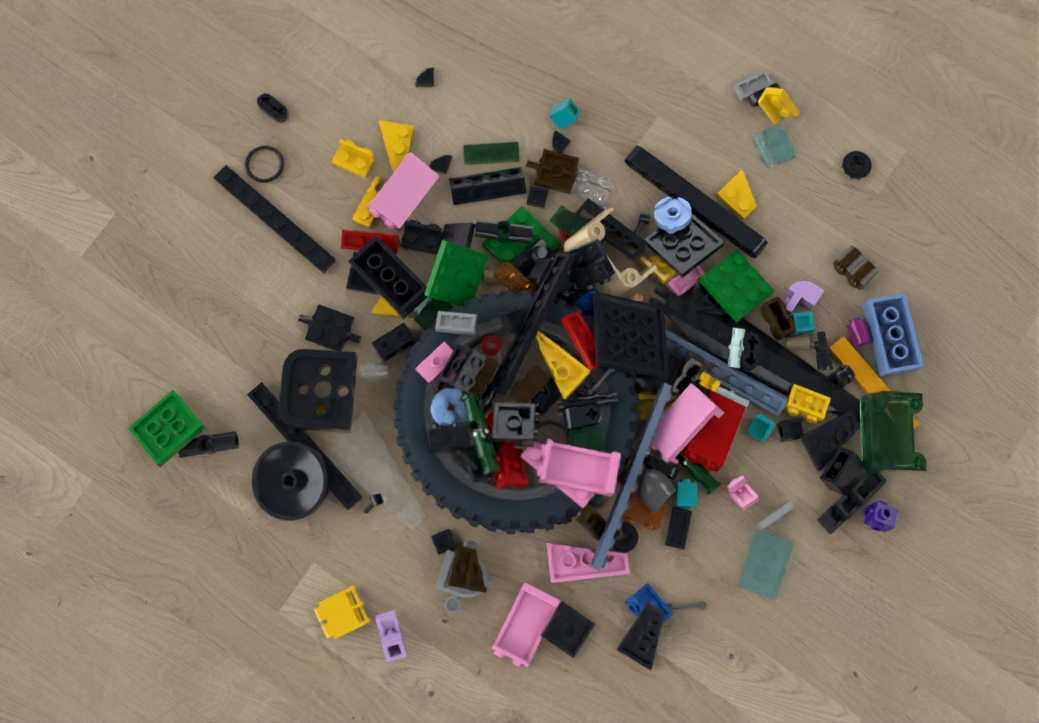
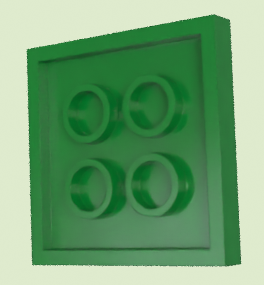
[482,206,561,284]
[424,240,489,307]
[698,250,775,323]
[128,390,206,468]

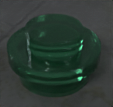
[568,429,587,448]

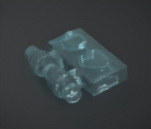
[752,124,796,168]

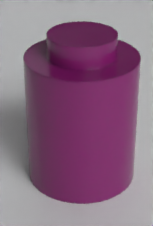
[847,317,873,347]

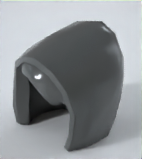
[637,469,677,513]

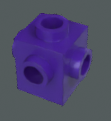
[864,501,898,532]

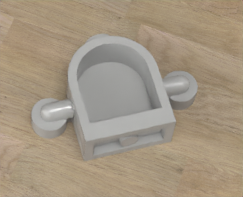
[435,539,492,613]

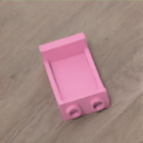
[367,152,439,230]
[649,383,724,464]
[537,439,621,496]
[492,582,560,669]

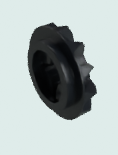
[841,151,872,180]
[612,521,638,553]

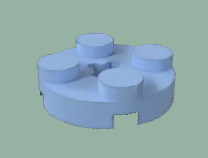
[654,197,691,234]
[431,388,467,427]

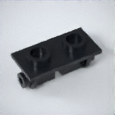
[530,377,561,416]

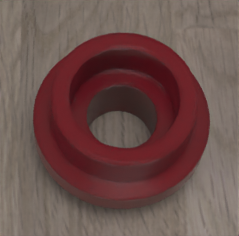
[481,336,501,356]

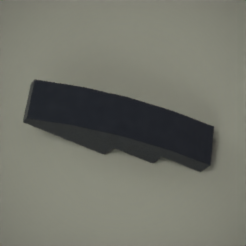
[817,467,887,535]

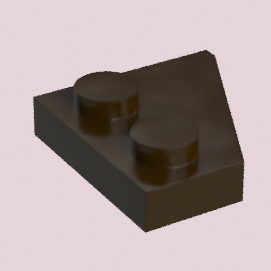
[447,545,487,593]

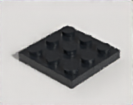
[644,213,724,278]

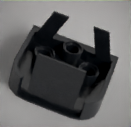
[279,349,358,433]

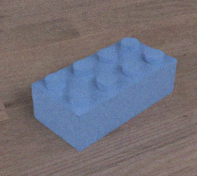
[862,293,924,378]

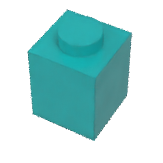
[675,479,697,509]

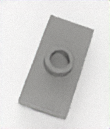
[733,70,774,102]
[435,311,478,335]
[755,502,794,531]

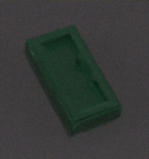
[414,299,454,331]
[581,424,606,453]

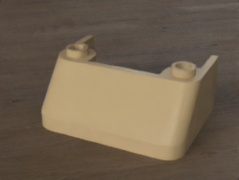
[564,207,657,296]

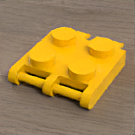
[314,585,372,639]

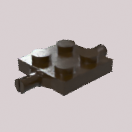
[526,149,588,194]

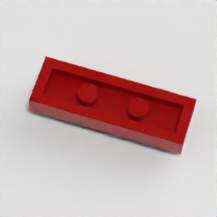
[341,229,399,254]
[561,311,600,371]

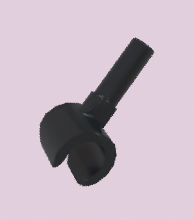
[634,213,650,235]
[575,379,588,396]
[364,493,384,514]

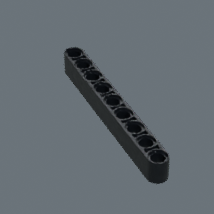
[624,145,768,259]

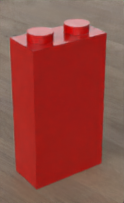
[682,390,746,472]

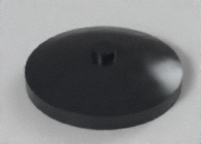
[252,441,330,521]

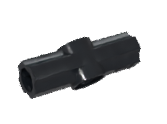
[474,220,533,244]
[178,431,239,458]

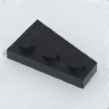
[688,277,745,319]
[799,410,860,471]
[617,602,665,671]

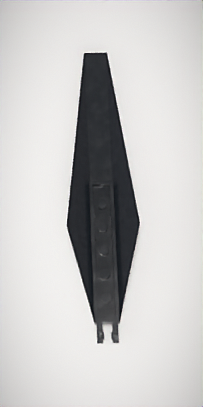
[649,287,870,424]

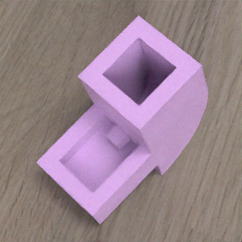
[784,281,824,315]
[375,610,407,662]

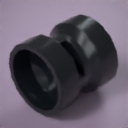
[828,365,855,390]

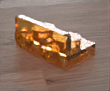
[493,262,536,294]
[621,494,666,532]

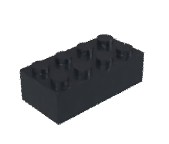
[348,235,427,320]

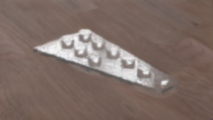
[326,411,426,532]

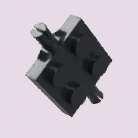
[298,304,362,351]

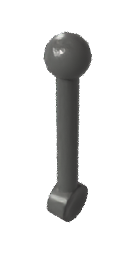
[586,368,615,396]
[666,601,707,611]

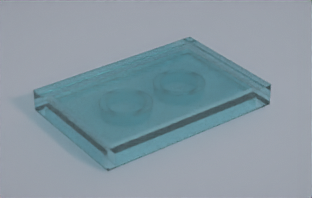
[737,530,794,600]

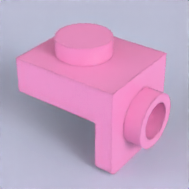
[727,475,759,511]

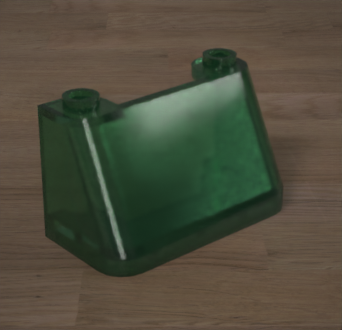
[860,391,926,472]

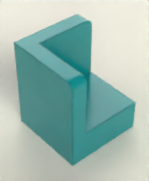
[549,98,580,130]
[790,312,815,337]
[745,414,776,443]

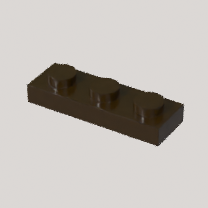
[576,504,606,542]

